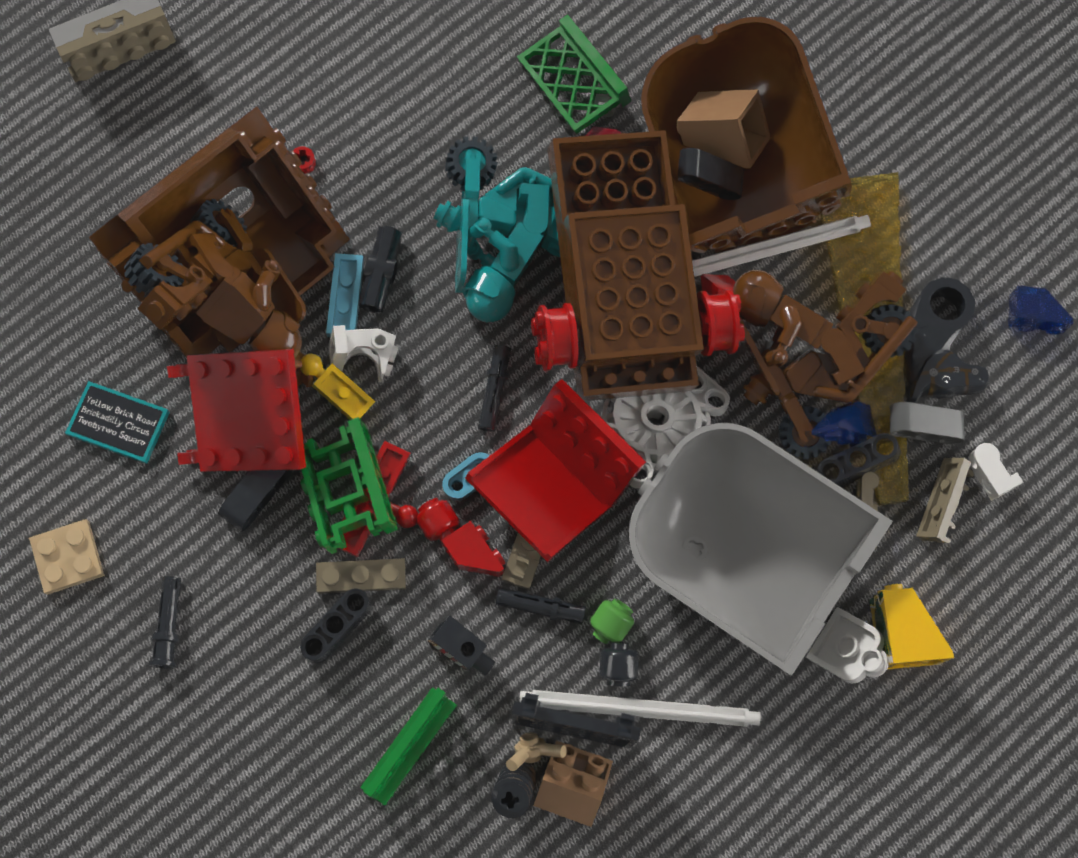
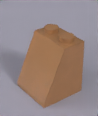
[677,89,771,168]

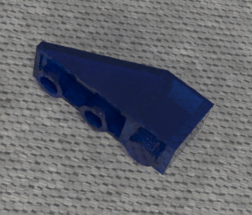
[811,401,877,447]

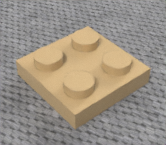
[29,519,104,595]

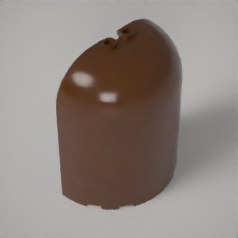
[641,17,852,254]

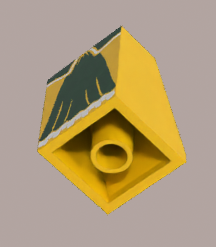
[870,584,954,670]

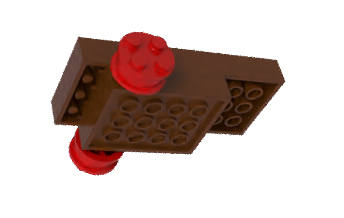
[531,130,745,401]

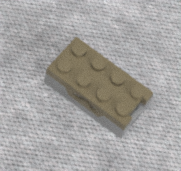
[49,0,176,83]

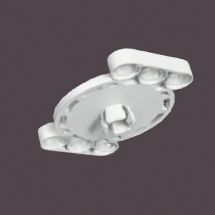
[602,367,730,489]

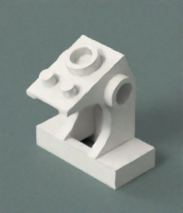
[329,325,398,382]

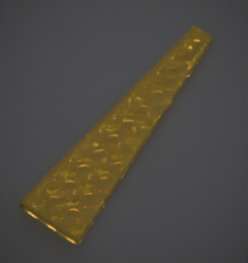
[821,172,909,506]

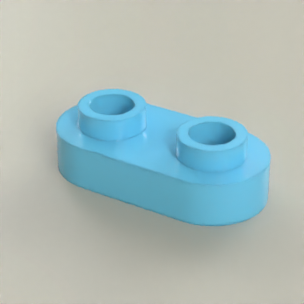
[443,452,489,501]

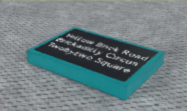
[65,381,170,464]

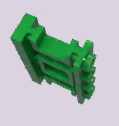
[300,417,398,554]

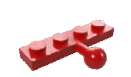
[333,441,419,558]

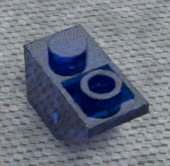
[1008,285,1073,335]

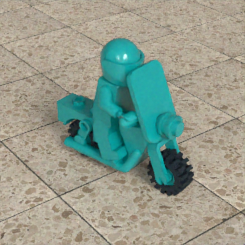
[433,136,560,323]

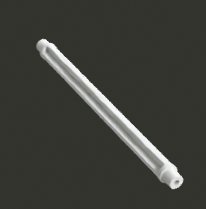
[692,215,871,277]
[520,690,761,727]

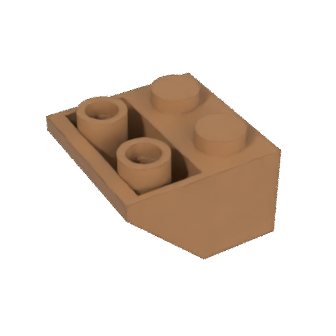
[533,740,613,827]

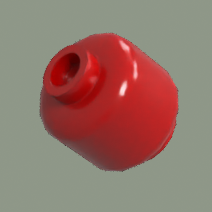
[417,498,460,543]

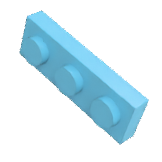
[326,253,364,337]

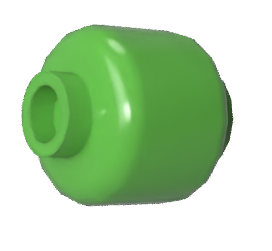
[590,598,634,644]

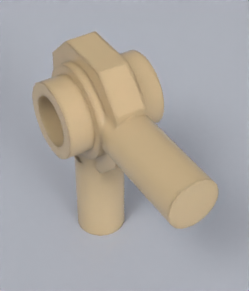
[506,733,567,771]

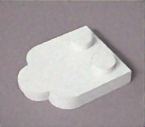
[806,607,889,683]

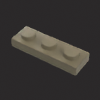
[316,558,406,594]

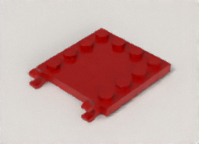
[167,349,306,472]

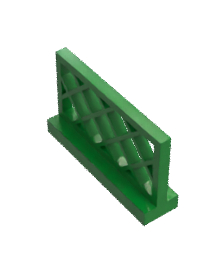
[517,14,632,134]
[360,687,457,806]

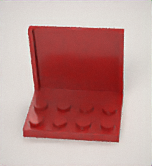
[465,379,646,562]

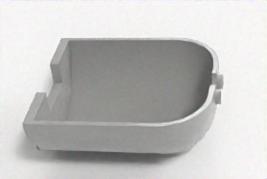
[629,423,893,676]

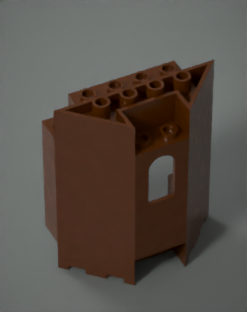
[89,106,350,358]

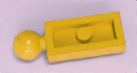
[300,354,375,420]

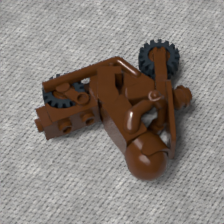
[121,199,306,358]
[733,270,918,459]

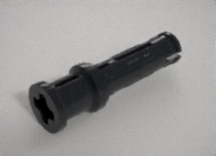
[148,576,181,669]

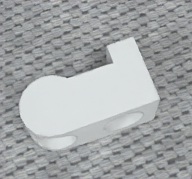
[968,443,1023,501]

